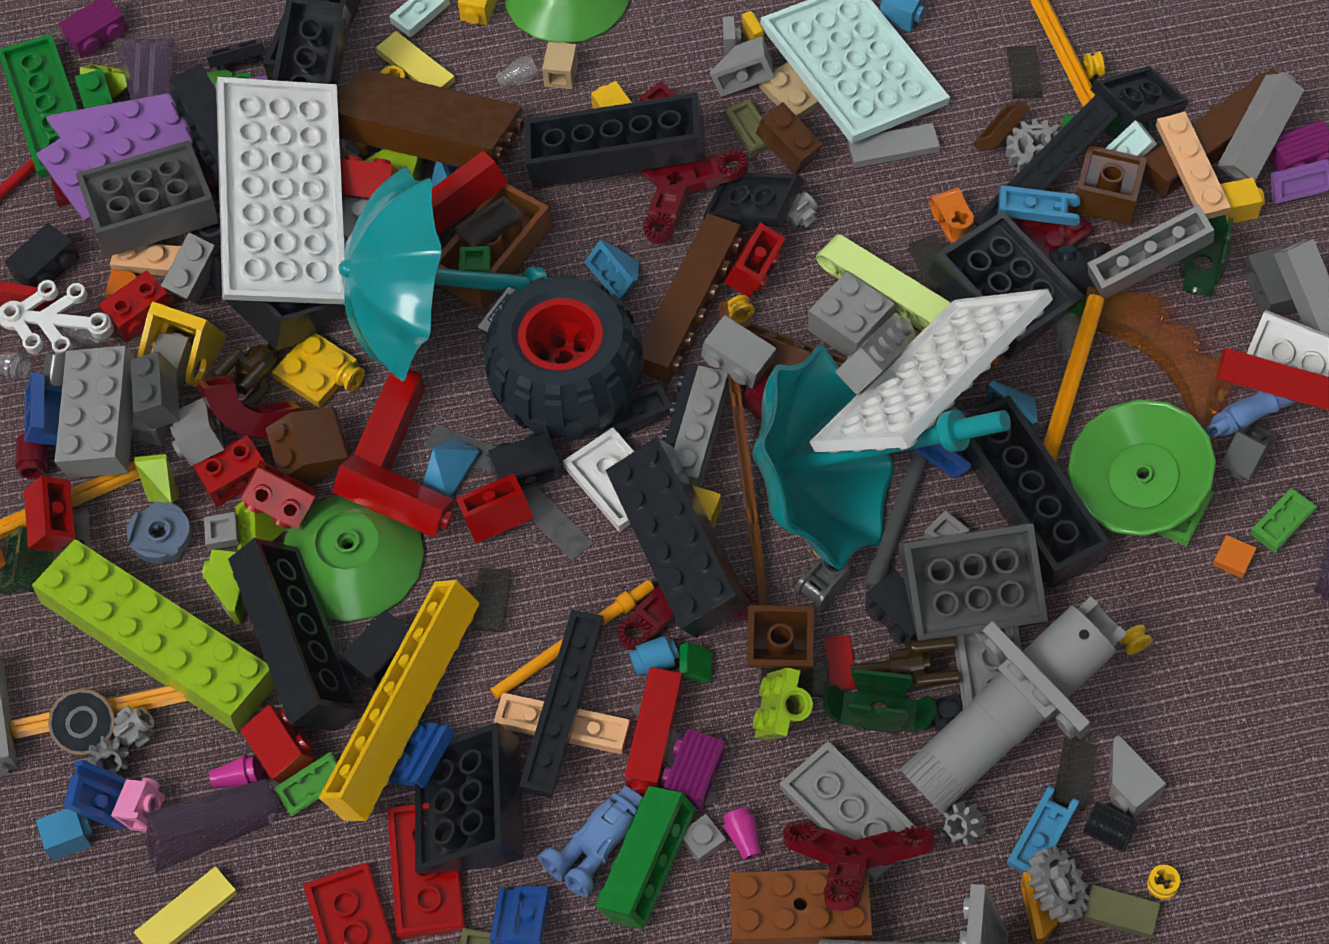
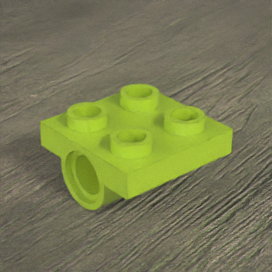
[753,667,813,741]

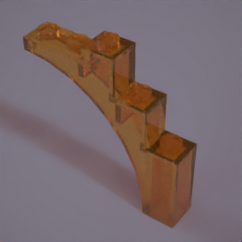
[1084,286,1233,442]

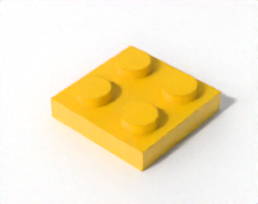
[272,333,359,408]

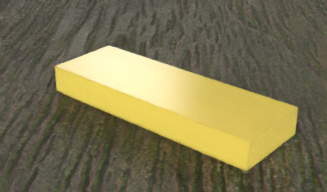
[375,31,455,88]
[134,866,238,944]

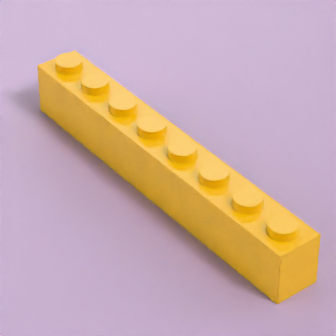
[319,580,480,821]

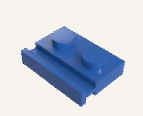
[389,722,455,788]
[64,760,126,830]
[490,886,550,944]

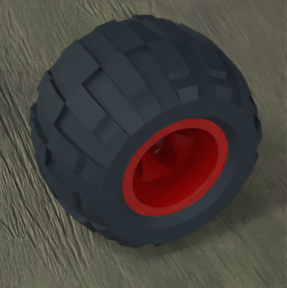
[484,274,644,441]

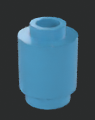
[628,636,679,677]

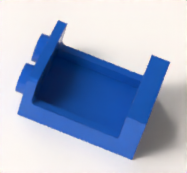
[24,373,62,446]

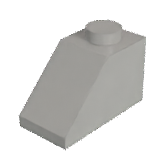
[710,36,774,97]
[1108,735,1166,818]

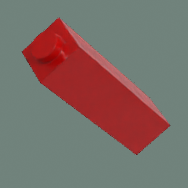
[432,151,508,236]
[354,369,425,471]
[332,455,454,537]
[624,667,683,796]

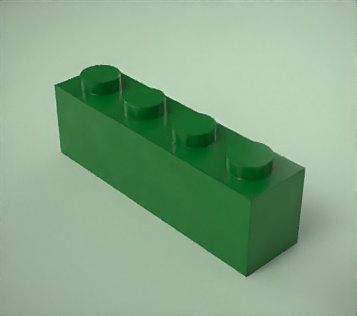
[595,786,696,930]

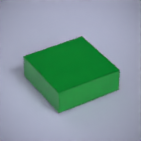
[459,246,491,273]
[679,642,712,684]

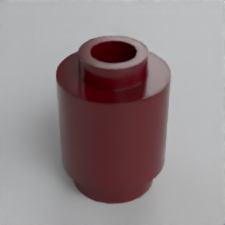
[16,432,48,479]

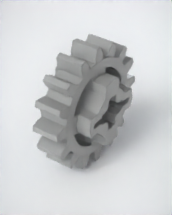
[1005,119,1059,173]
[1027,846,1089,923]

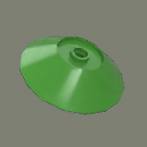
[505,0,630,43]
[1067,399,1216,536]
[284,495,424,623]

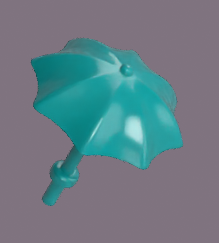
[338,167,552,382]
[752,344,1011,570]

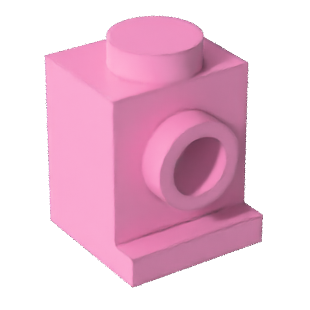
[111,778,166,833]

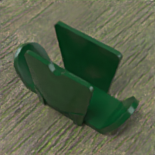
[1180,215,1233,297]
[823,669,936,735]

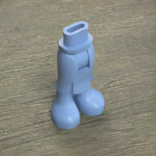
[1204,365,1298,438]
[538,786,643,897]

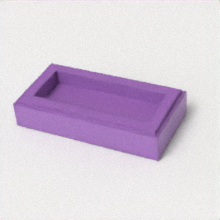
[1271,159,1329,204]

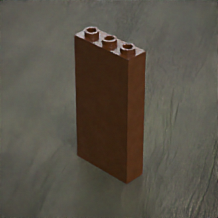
[337,68,525,167]

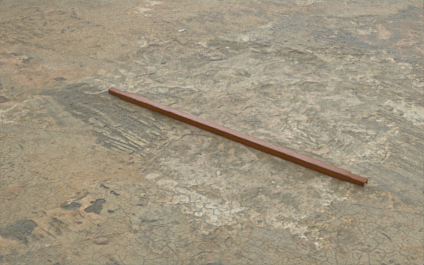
[719,300,770,605]

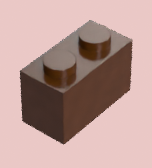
[756,102,822,174]

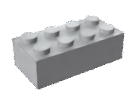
[55,346,135,478]

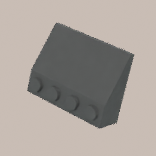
[75,140,219,258]
[898,523,1048,640]

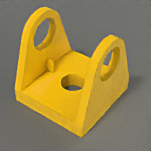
[137,301,227,387]

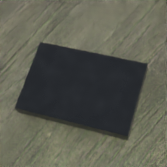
[1090,66,1188,126]
[703,173,804,227]

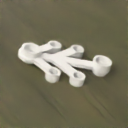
[0,280,114,355]

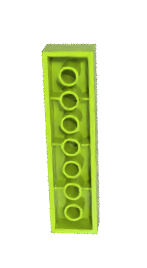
[32,539,275,733]

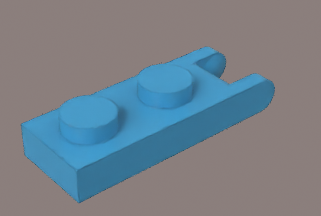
[998,185,1080,226]
[1007,785,1080,873]

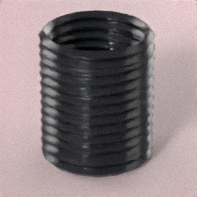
[1083,801,1138,853]

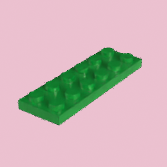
[0,33,78,179]

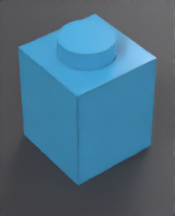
[880,0,926,32]
[36,809,93,861]

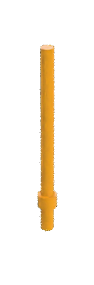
[490,579,655,700]

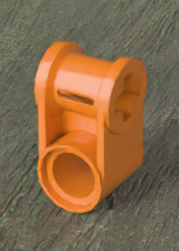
[929,187,974,244]

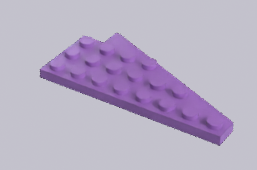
[36,75,268,224]

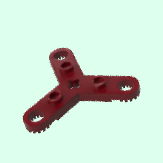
[636,149,748,244]
[618,585,758,650]
[783,821,935,911]

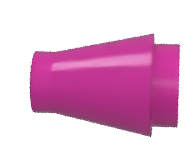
[209,755,262,789]
[723,807,762,861]

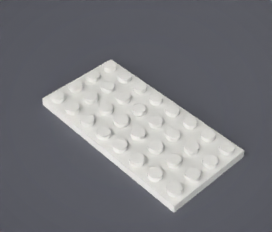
[216,77,345,304]
[809,289,1053,453]

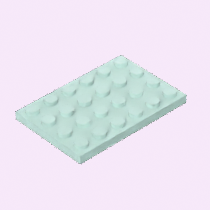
[760,0,950,144]

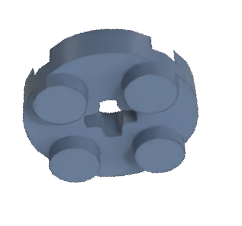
[127,502,192,563]

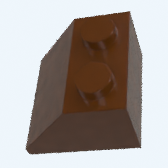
[1072,145,1147,225]
[265,407,350,486]
[747,605,814,669]

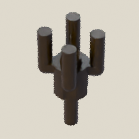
[211,343,278,405]
[850,636,960,687]

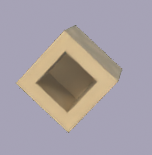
[542,42,578,89]

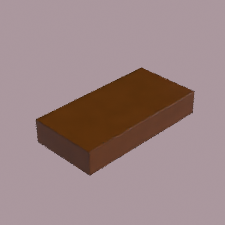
[973,101,1029,152]

